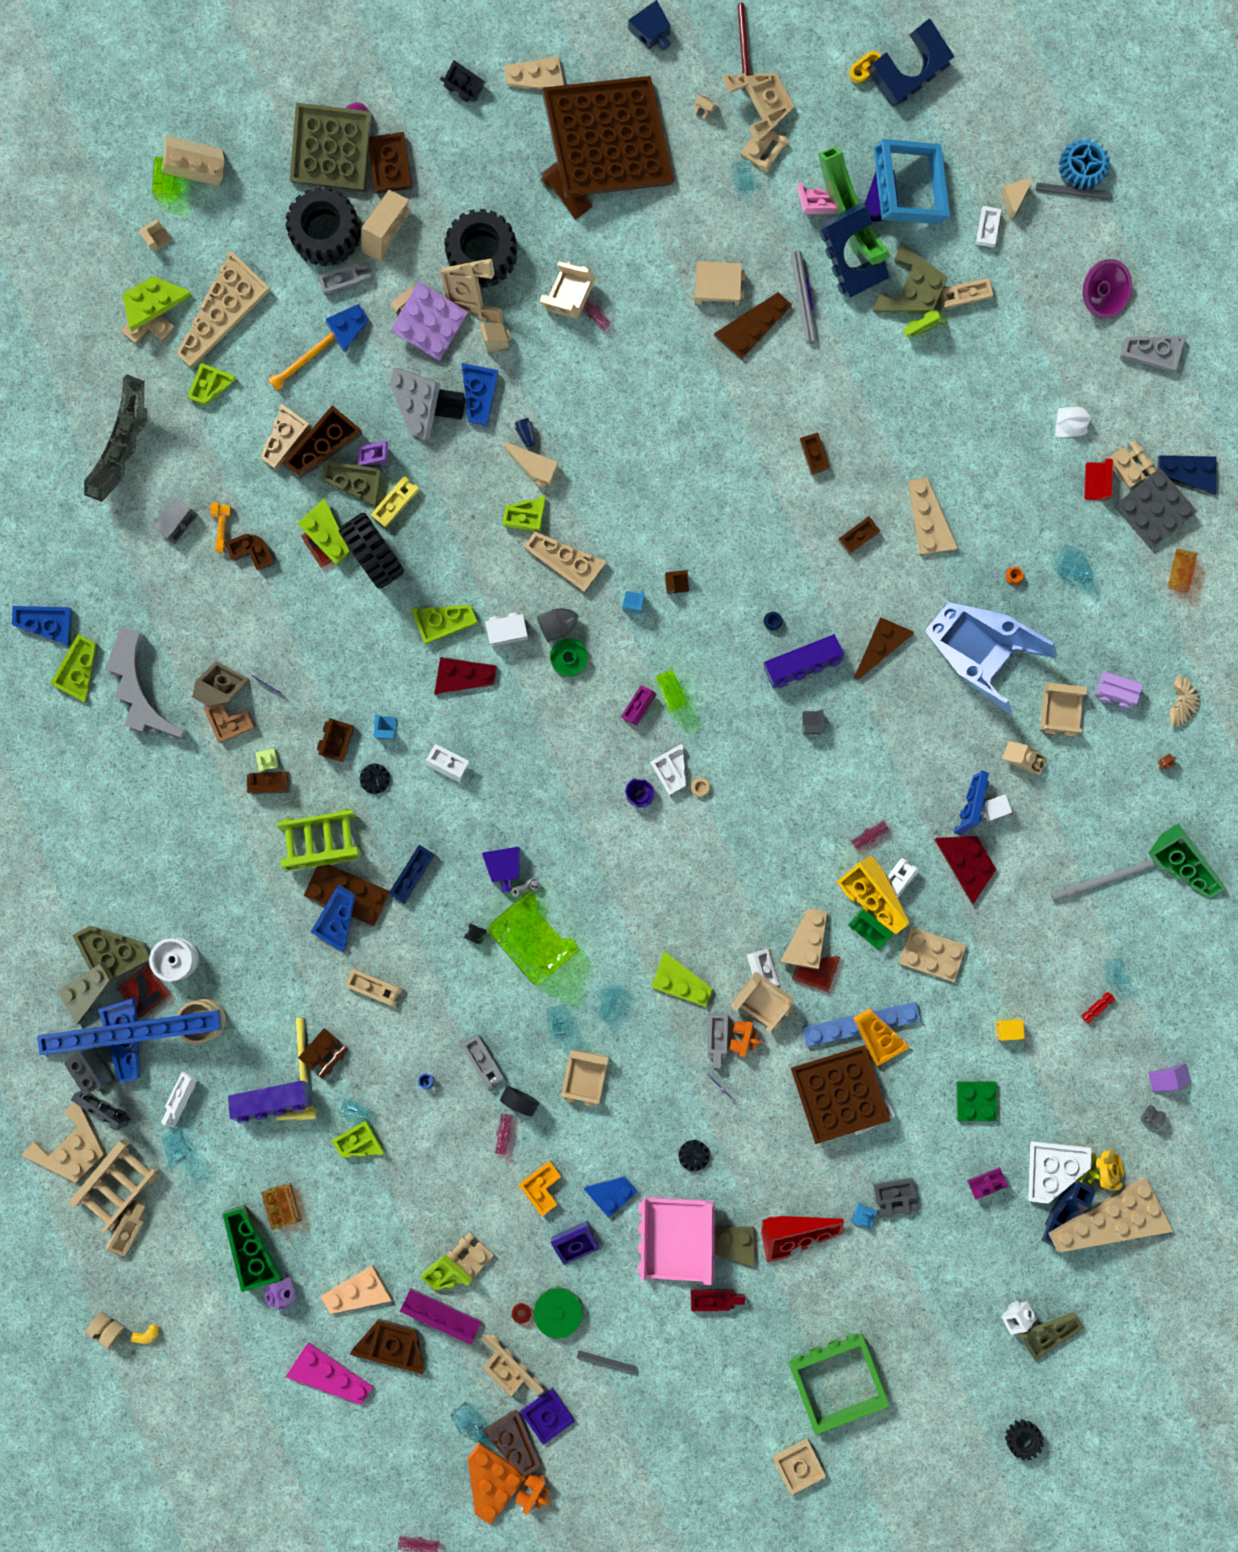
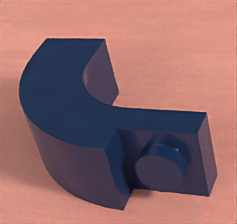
[1041,1181,1096,1249]

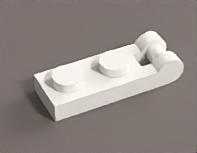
[887,858,919,898]

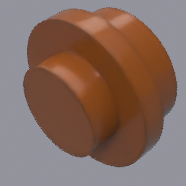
[1157,754,1177,771]

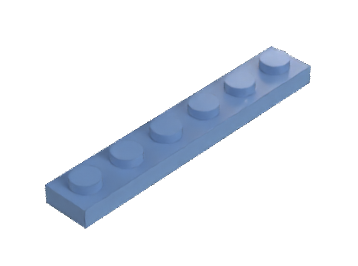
[802,1002,920,1047]

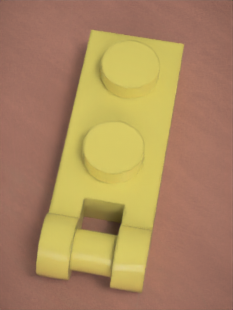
[371,476,420,528]

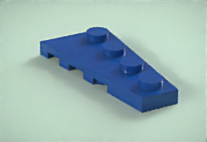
[98,998,140,1084]

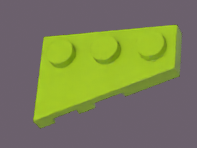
[410,605,478,645]

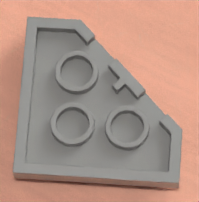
[390,368,440,439]

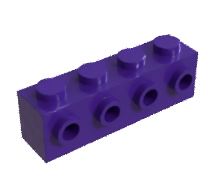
[764,634,844,689]
[228,1080,311,1124]

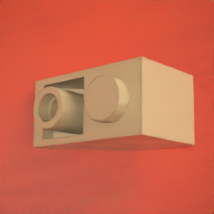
[1002,741,1046,775]

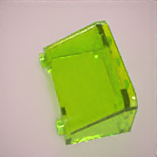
[488,891,579,986]

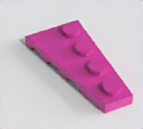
[286,1342,373,1405]

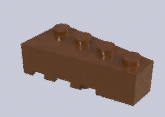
[283,405,363,479]

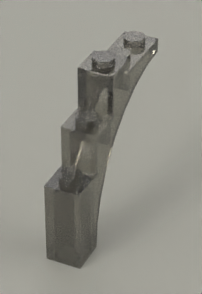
[84,374,148,502]

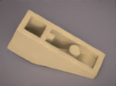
[504,442,558,488]

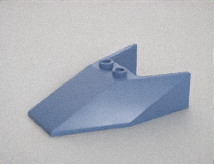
[925,602,1057,715]

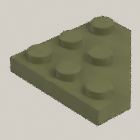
[72,926,150,980]

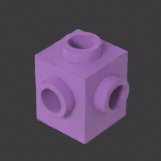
[264,1277,296,1310]

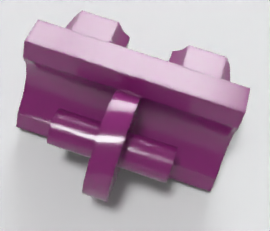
[967,1167,1008,1200]

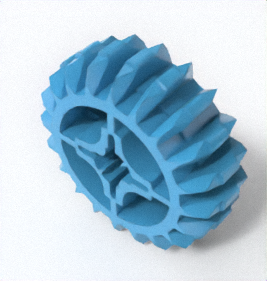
[1058,138,1110,189]

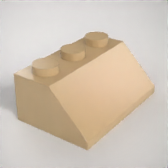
[162,135,224,186]

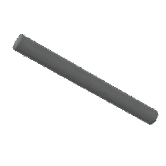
[1036,182,1111,200]

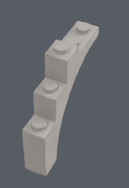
[105,626,188,741]

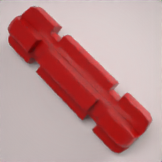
[1081,992,1115,1024]

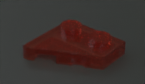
[791,956,840,992]

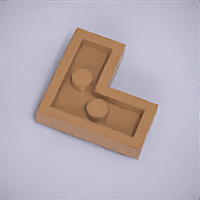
[204,703,255,743]

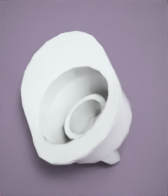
[1055,406,1091,438]

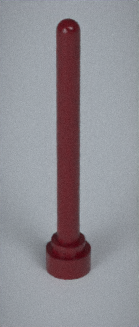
[737,3,752,89]

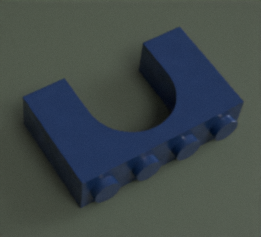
[866,18,955,106]
[819,204,890,298]

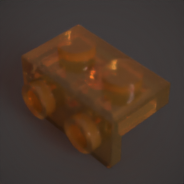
[261,1183,302,1230]

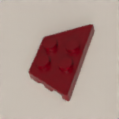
[934,836,996,904]

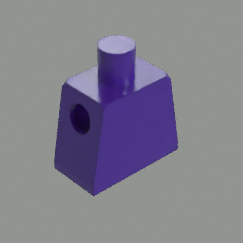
[482,847,520,893]

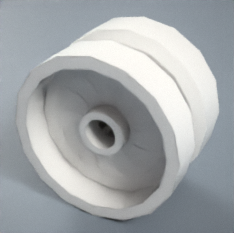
[149,938,199,981]

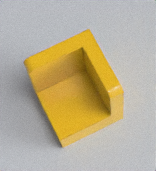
[996,1018,1025,1041]

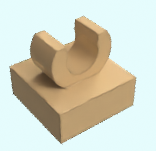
[694,95,718,118]

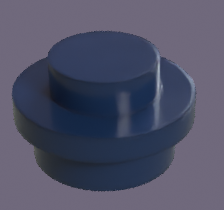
[763,612,783,631]

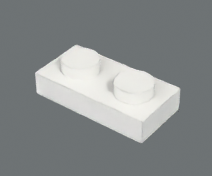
[975,206,1001,248]

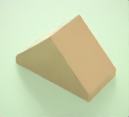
[1000,178,1033,219]

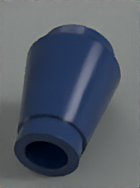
[515,418,536,448]

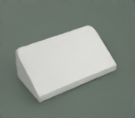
[747,948,779,986]

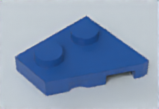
[584,1176,638,1218]

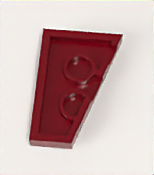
[434,657,497,695]

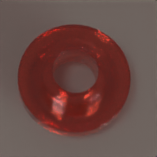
[511,1303,531,1324]

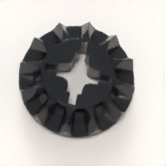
[359,763,390,794]
[678,1140,710,1172]

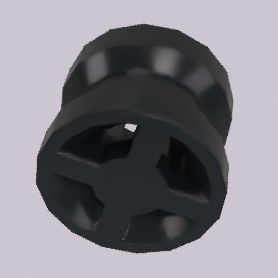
[464,923,487,945]

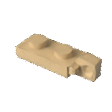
[105,1200,145,1257]

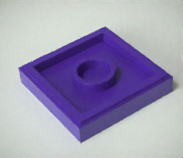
[520,1387,575,1445]

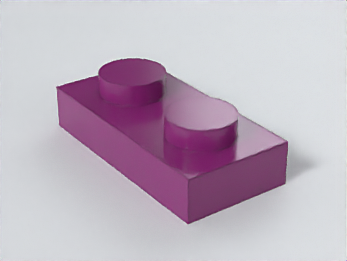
[621,685,657,726]

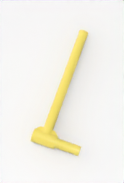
[276,1017,317,1121]

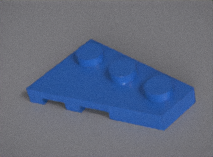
[12,606,72,646]
[953,770,989,835]

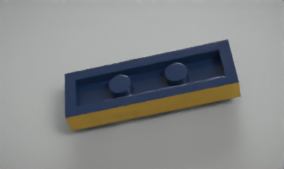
[388,845,436,904]

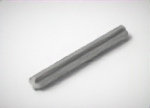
[791,251,816,343]

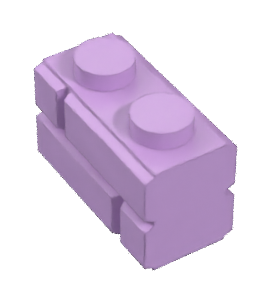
[1095,672,1143,709]

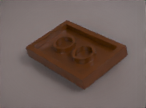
[369,132,412,194]

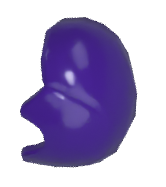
[625,778,655,808]

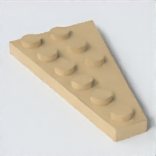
[176,250,271,369]
[1048,1177,1173,1252]

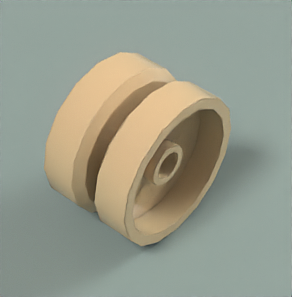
[176,999,226,1044]

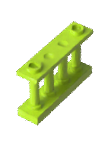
[276,809,361,872]

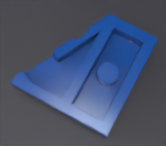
[326,304,368,352]

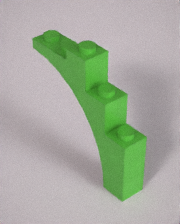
[818,146,890,265]

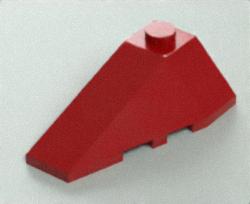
[761,1216,844,1263]

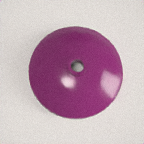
[1082,259,1132,318]

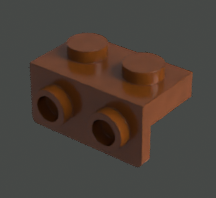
[317,718,355,762]

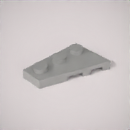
[1120,335,1186,373]

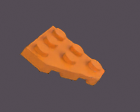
[467,1441,527,1525]

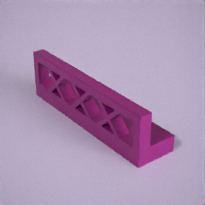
[399,1288,481,1345]

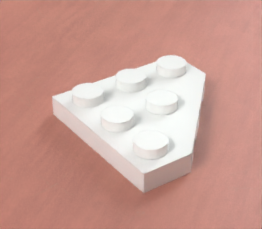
[1028,1141,1092,1203]

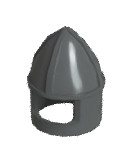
[537,608,579,643]

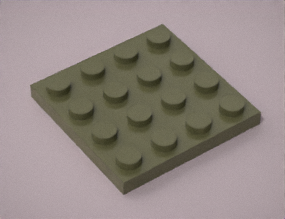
[290,102,372,191]

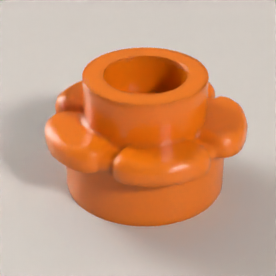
[1005,566,1024,585]

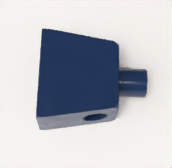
[628,0,671,51]

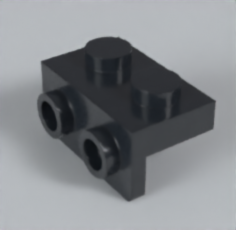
[439,60,486,102]

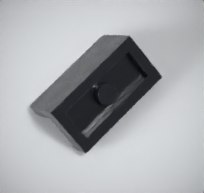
[434,389,466,420]

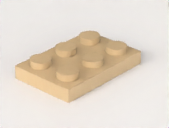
[898,927,966,982]

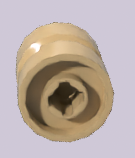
[85,1311,124,1350]

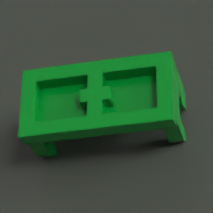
[848,909,894,950]

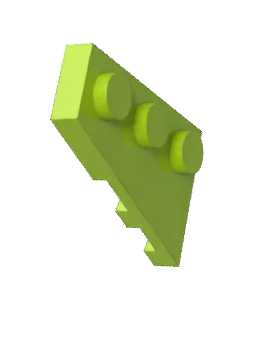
[297,498,351,565]
[50,634,97,702]
[651,951,713,1007]

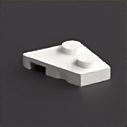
[650,744,686,795]

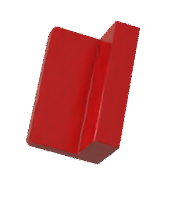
[1084,459,1113,501]

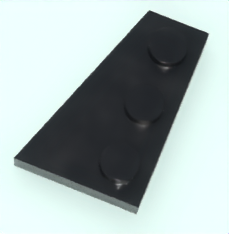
[71,1091,131,1131]

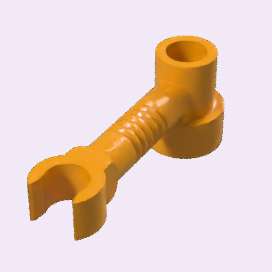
[210,502,231,553]

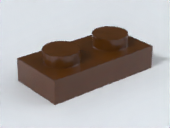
[799,433,830,475]
[838,516,880,555]

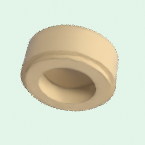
[691,778,710,797]

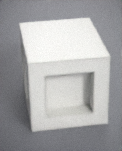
[981,794,1012,821]

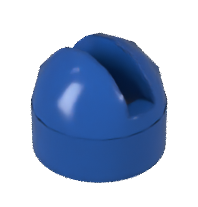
[418,1073,435,1090]

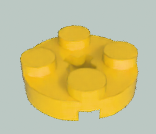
[1096,1150,1124,1190]

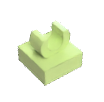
[255,749,279,772]

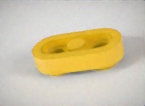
[849,51,882,84]

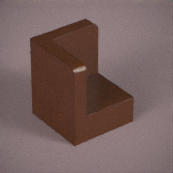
[665,570,689,594]

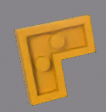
[518,1160,562,1216]

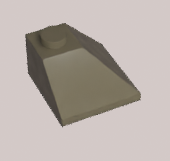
[192,661,249,706]

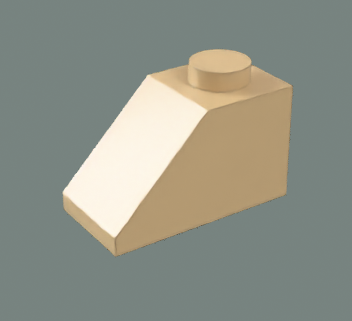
[479,322,511,353]

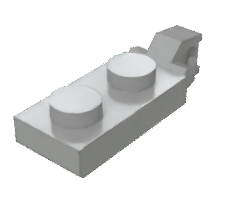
[707,1014,728,1068]

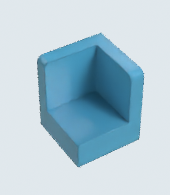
[622,591,645,614]
[374,714,397,740]

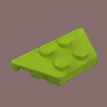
[122,276,191,332]

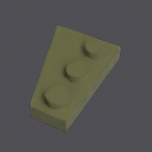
[322,461,382,507]
[58,962,114,1024]
[1018,1312,1084,1361]

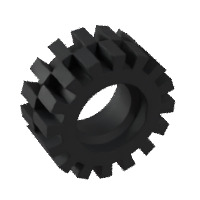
[1005,1419,1044,1461]

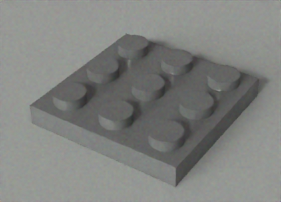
[1114,468,1197,549]

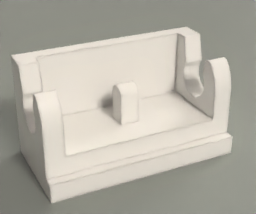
[426,744,469,783]

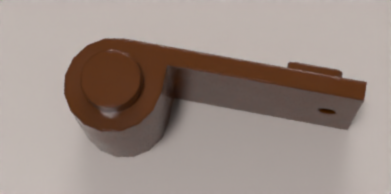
[540,161,593,220]

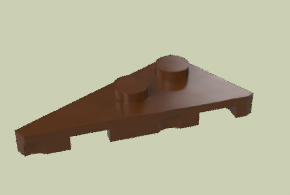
[854,617,914,680]

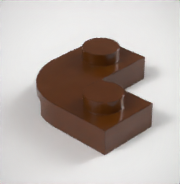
[224,534,275,571]

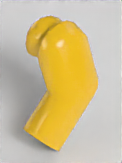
[131,1324,159,1344]

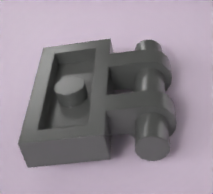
[873,1177,918,1218]

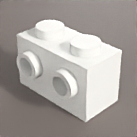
[485,612,528,647]

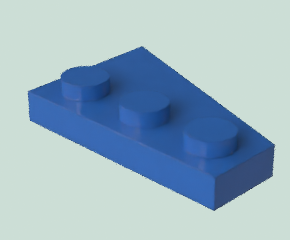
[461,363,499,426]
[311,885,356,952]

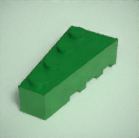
[222,1205,282,1292]

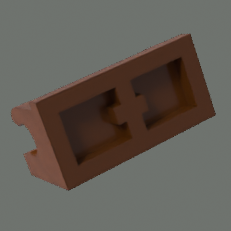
[247,771,289,794]

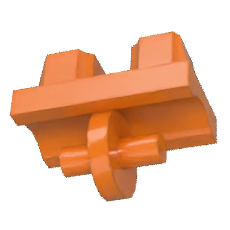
[729,1020,763,1057]
[515,1473,550,1515]

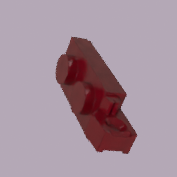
[690,1289,745,1312]

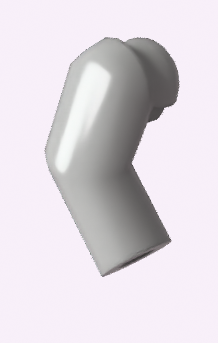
[512,879,540,897]

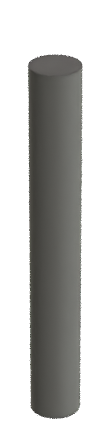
[577,1350,636,1374]

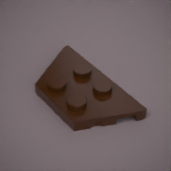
[350,1319,425,1374]

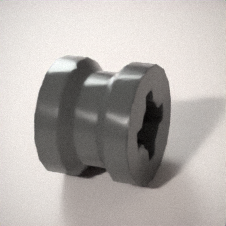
[1141,1105,1166,1130]

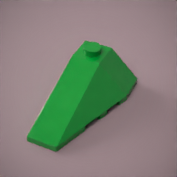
[1148,823,1226,899]

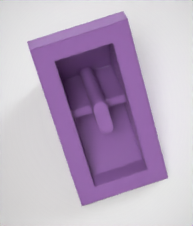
[1148,1063,1191,1092]

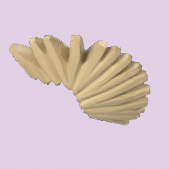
[1169,674,1200,726]

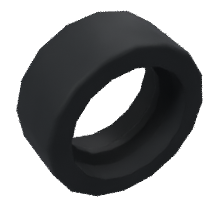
[500,1086,539,1117]

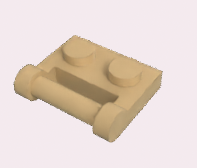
[740,130,789,173]

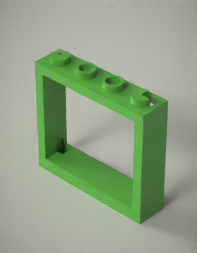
[788,1333,890,1435]

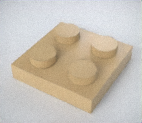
[772,1438,826,1495]

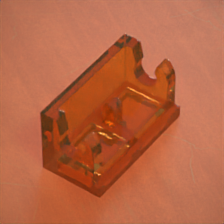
[1167,549,1198,593]

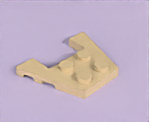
[722,73,794,143]
[440,259,504,324]
[22,1102,105,1183]

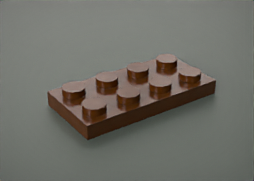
[304,864,390,926]

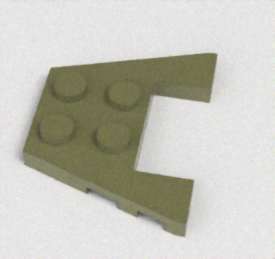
[873,244,947,314]

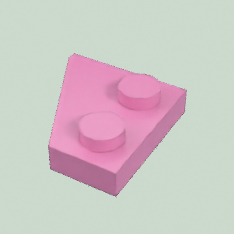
[797,183,838,214]

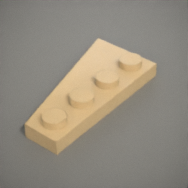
[908,478,958,555]

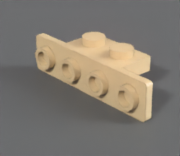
[481,1334,544,1397]

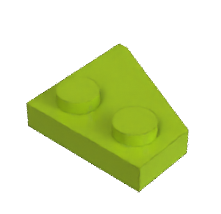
[502,496,546,532]

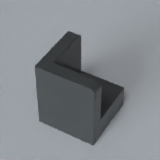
[802,710,824,734]

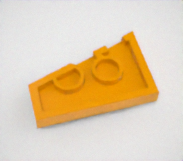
[853,1008,910,1067]

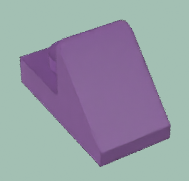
[358,441,389,467]

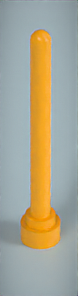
[268,332,335,391]

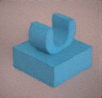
[851,1203,877,1229]

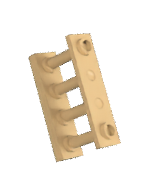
[68,1139,160,1233]

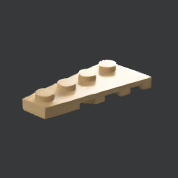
[524,532,607,593]

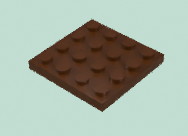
[790,1045,891,1144]

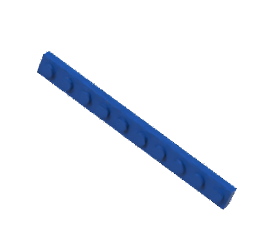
[37,1010,223,1055]

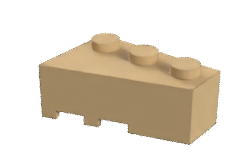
[361,190,410,261]

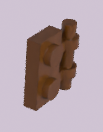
[298,1028,349,1079]

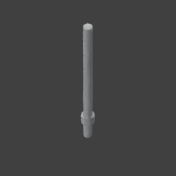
[1050,860,1158,901]

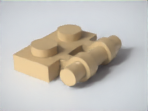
[1107,440,1156,489]
[447,1232,494,1278]

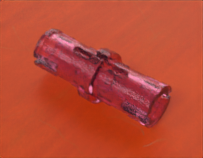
[583,297,611,331]
[850,820,889,851]
[495,1113,513,1155]
[398,1536,440,1552]

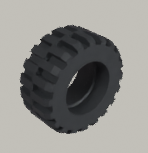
[285,187,361,266]
[444,209,518,288]
[338,513,405,589]

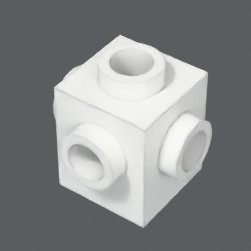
[1001,1301,1037,1334]

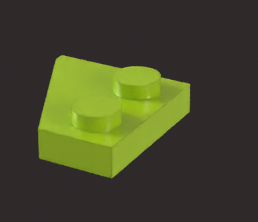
[903,310,948,338]
[187,363,236,406]
[331,1120,385,1158]
[420,1254,473,1290]

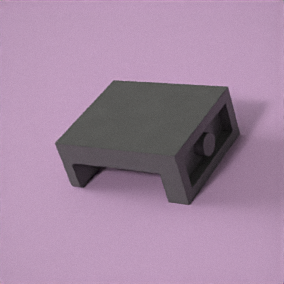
[64,1048,116,1096]

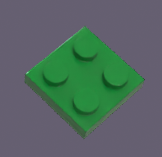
[956,1081,997,1121]

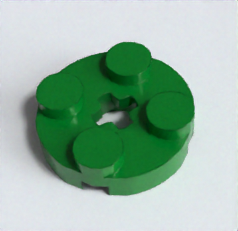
[550,638,588,677]

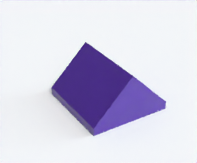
[551,1221,599,1265]

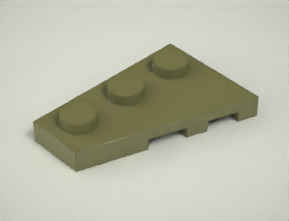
[715,1226,754,1267]

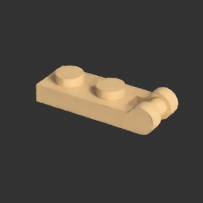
[940,278,994,311]
[345,968,403,1007]

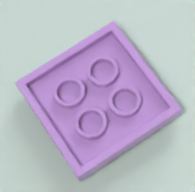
[390,281,468,361]

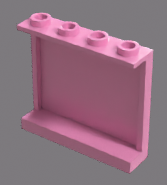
[638,1197,715,1285]

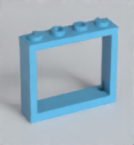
[873,139,950,224]

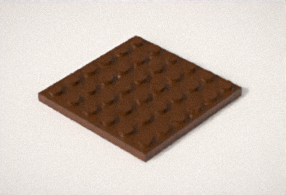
[542,76,674,198]

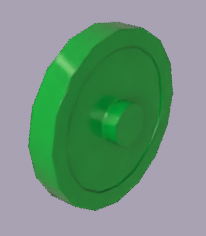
[533,1287,583,1339]

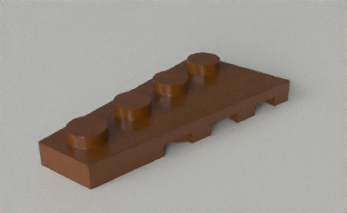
[714,292,792,360]

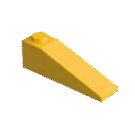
[836,855,910,934]

